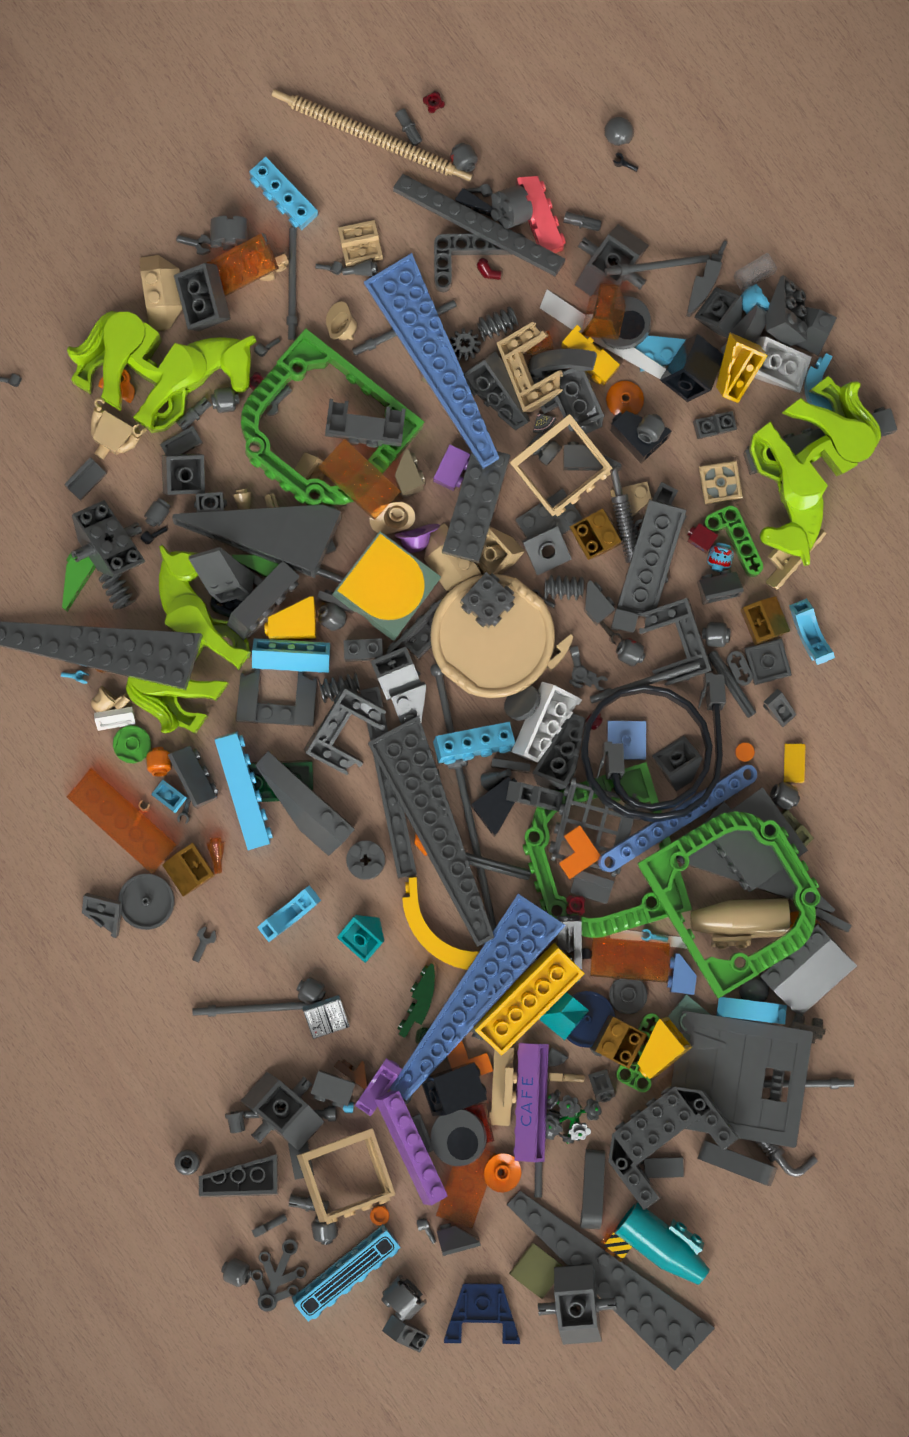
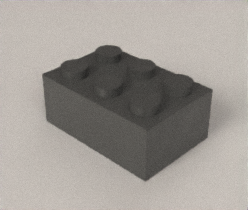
[174,263,231,331]

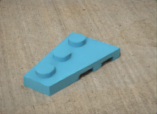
[635,335,686,372]

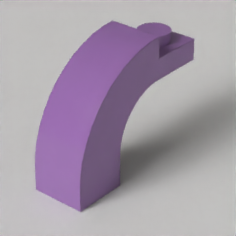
[355,1058,402,1116]

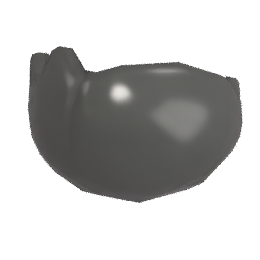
[604,117,634,146]
[739,976,770,1002]

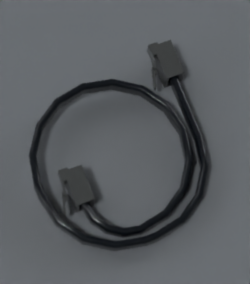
[581,673,726,822]

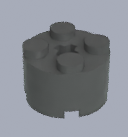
[491,185,533,229]
[210,216,249,252]
[346,841,385,880]
[381,1275,427,1321]

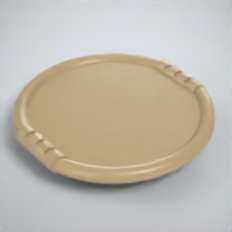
[430,574,555,698]

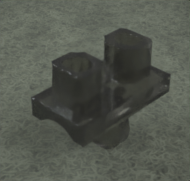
[789,1014,826,1044]

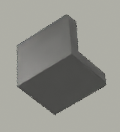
[611,609,639,633]

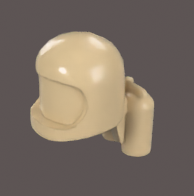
[91,686,130,712]

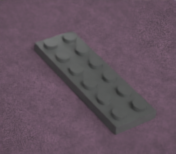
[442,451,510,563]
[616,499,686,617]

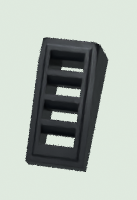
[455,188,493,217]

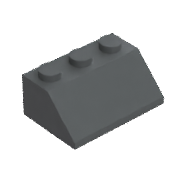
[168,746,219,809]

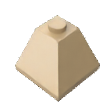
[475,527,525,575]

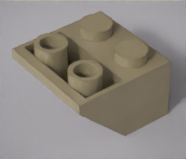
[395,449,425,499]

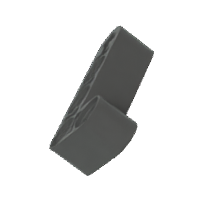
[697,1140,778,1186]
[580,1149,605,1230]

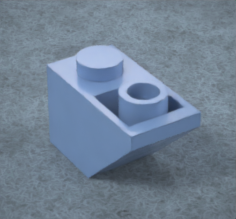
[667,953,697,995]

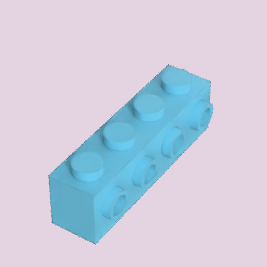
[249,157,318,230]
[252,638,330,673]
[433,722,515,764]

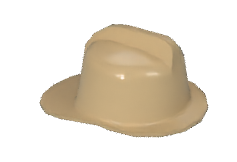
[326,301,357,340]
[370,501,415,534]

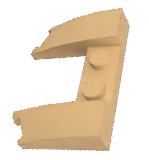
[497,322,563,412]

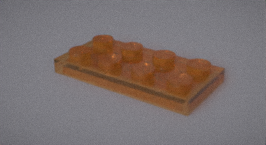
[207,233,279,297]
[318,439,401,520]
[590,938,670,983]
[436,1149,497,1229]

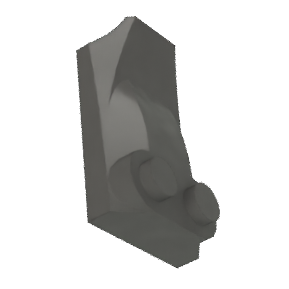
[555,368,605,434]

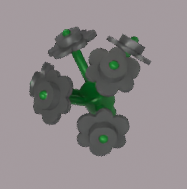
[545,1090,602,1144]

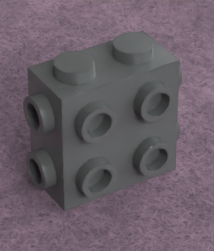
[460,572,515,628]

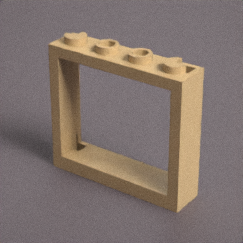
[509,414,613,517]
[297,1128,395,1225]

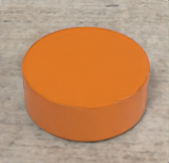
[735,742,755,762]
[370,1206,390,1226]

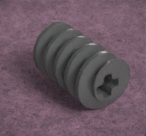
[477,306,519,341]
[98,573,136,609]
[544,575,584,601]
[319,673,360,703]

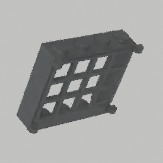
[549,777,639,877]

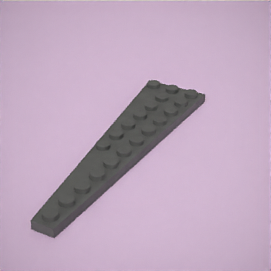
[0,621,203,690]
[368,716,494,947]
[506,1191,715,1371]

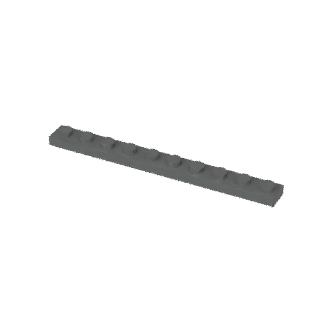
[393,174,565,277]
[360,686,417,879]

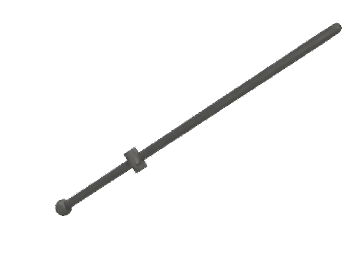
[430,664,497,932]

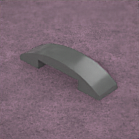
[528,349,597,377]

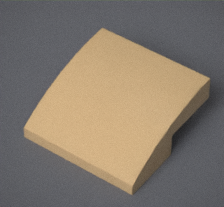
[338,220,383,267]

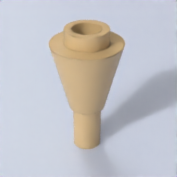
[233,489,251,510]

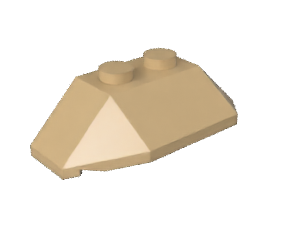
[140,255,183,331]
[424,523,482,591]

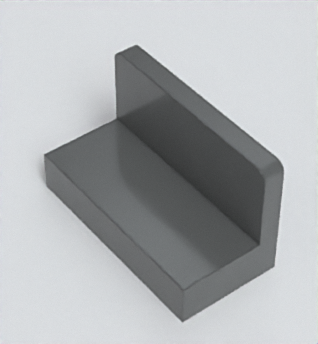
[64,457,107,501]
[570,871,614,904]

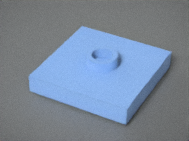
[607,721,646,760]

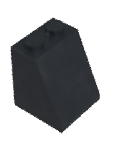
[660,334,724,402]
[610,411,672,464]
[471,777,517,837]
[422,1062,487,1116]

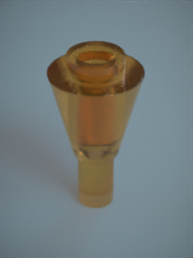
[206,838,225,874]

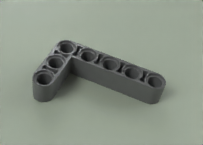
[434,233,526,292]

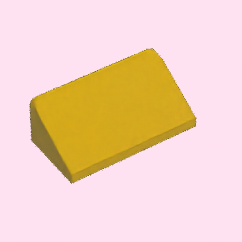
[784,744,805,783]

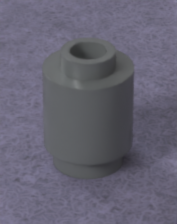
[144,498,171,527]

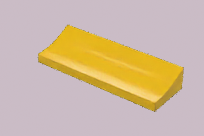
[473,942,585,1055]

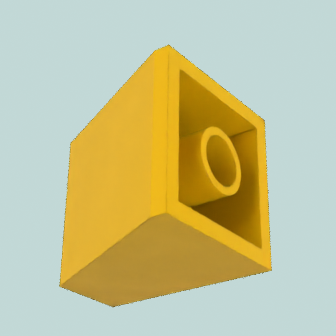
[264,596,316,640]
[637,1017,692,1079]

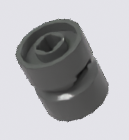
[527,430,562,466]

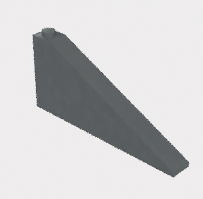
[172,505,341,578]
[676,802,835,913]

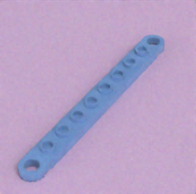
[598,765,757,872]

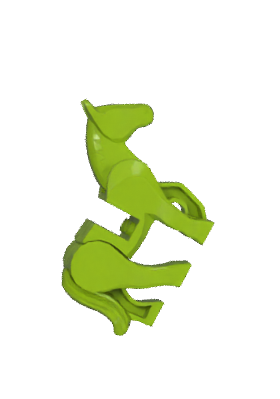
[67,311,257,433]
[749,376,881,566]
[126,545,251,734]

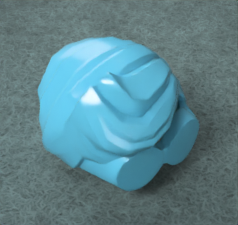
[741,284,770,314]

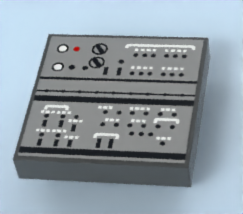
[302,995,350,1039]

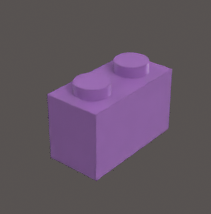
[433,445,470,491]

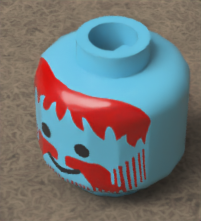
[707,543,734,572]

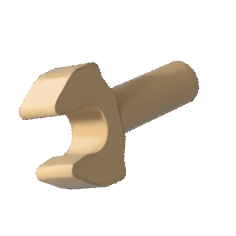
[548,1072,585,1082]

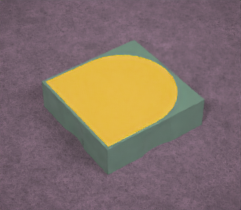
[332,531,441,641]

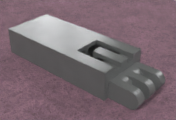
[557,915,582,984]

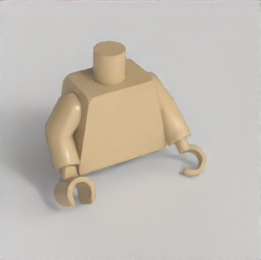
[91,398,147,460]

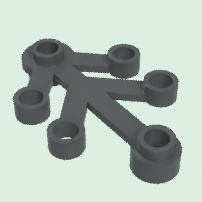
[251,1239,307,1312]

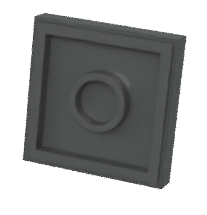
[744,638,792,686]

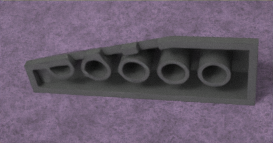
[255,751,355,856]

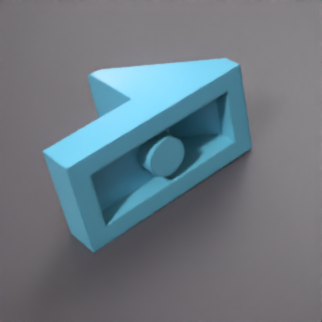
[151,780,187,813]

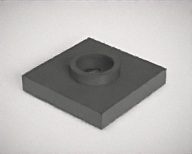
[522,525,572,575]

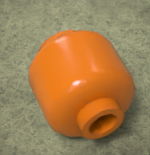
[146,747,172,777]

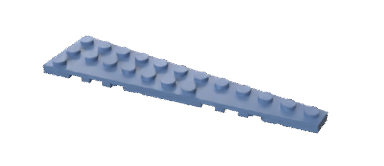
[364,253,499,468]
[390,894,566,1100]

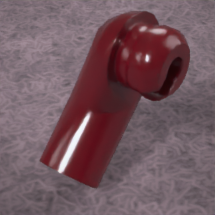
[477,258,501,280]

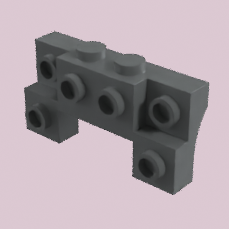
[325,399,406,448]

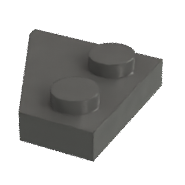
[82,893,122,938]

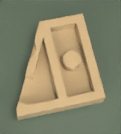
[610,482,652,527]

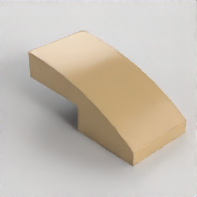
[547,634,573,672]

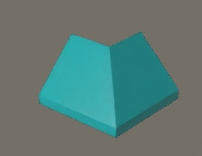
[337,915,385,963]
[539,992,589,1040]

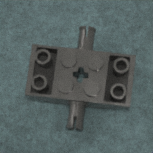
[575,224,649,306]
[71,500,145,577]
[241,1072,324,1152]
[538,1264,617,1345]

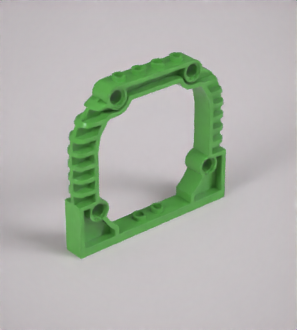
[241,328,424,506]
[522,762,692,938]
[637,811,820,999]

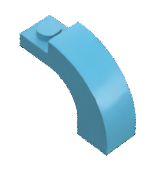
[804,353,833,411]
[789,599,835,665]
[257,885,321,942]
[717,997,787,1024]

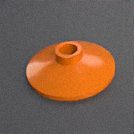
[606,381,644,416]
[484,1153,521,1193]

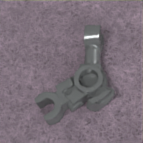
[569,646,608,691]

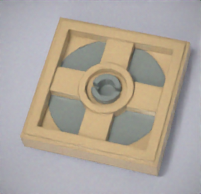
[698,461,743,505]

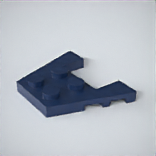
[444,1283,520,1344]

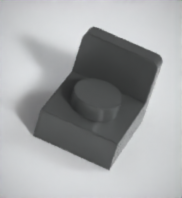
[588,1069,615,1102]

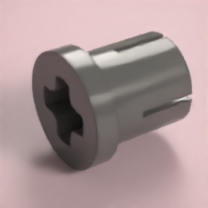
[225,1110,245,1133]

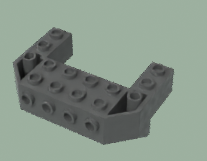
[608,1086,740,1210]

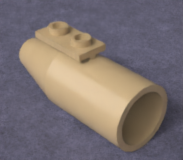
[690,898,790,949]

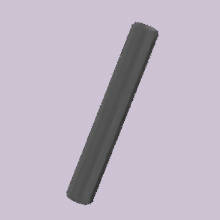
[708,651,756,718]
[465,852,531,880]

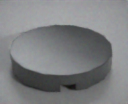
[504,686,540,721]
[609,976,648,1014]

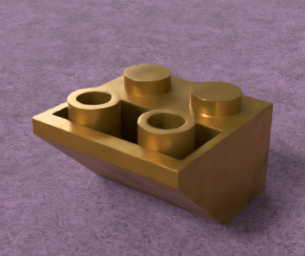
[569,508,622,560]
[740,596,790,645]
[162,843,216,897]
[591,1015,647,1069]

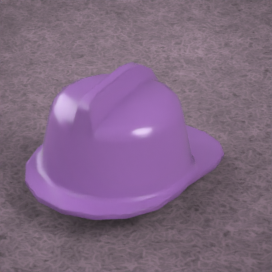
[395,524,440,553]

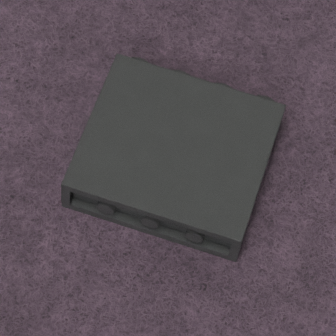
[711,787,808,892]

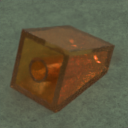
[581,283,626,340]

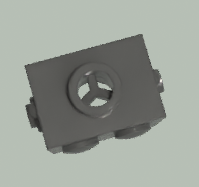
[194,492,227,512]

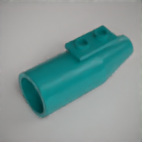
[614,1201,710,1285]

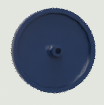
[567,991,615,1048]

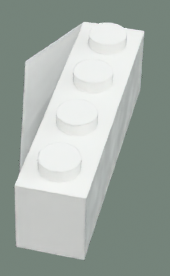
[511,682,582,763]

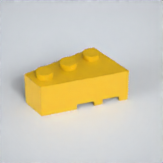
[561,325,620,386]
[716,332,768,403]

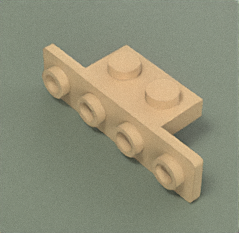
[766,528,827,589]
[491,1048,517,1126]

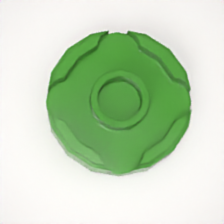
[113,725,151,764]

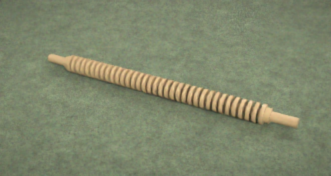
[272,89,473,182]

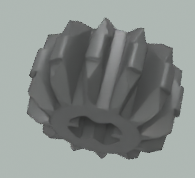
[450,328,481,361]

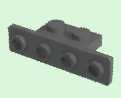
[386,599,442,659]

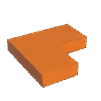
[558,826,601,879]
[447,1041,493,1076]

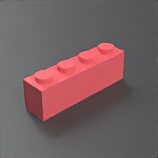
[516,176,566,253]

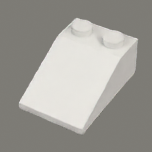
[754,337,812,393]

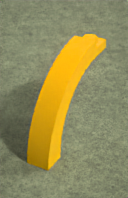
[402,877,480,970]

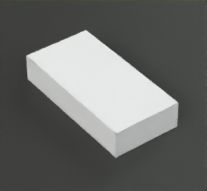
[94,707,136,731]

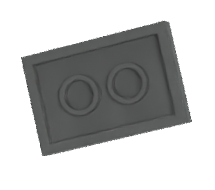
[515,489,583,538]

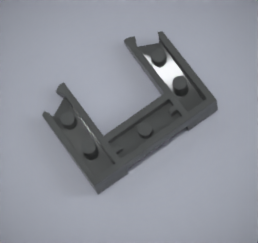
[639,598,713,686]
[236,668,317,727]
[304,684,386,775]

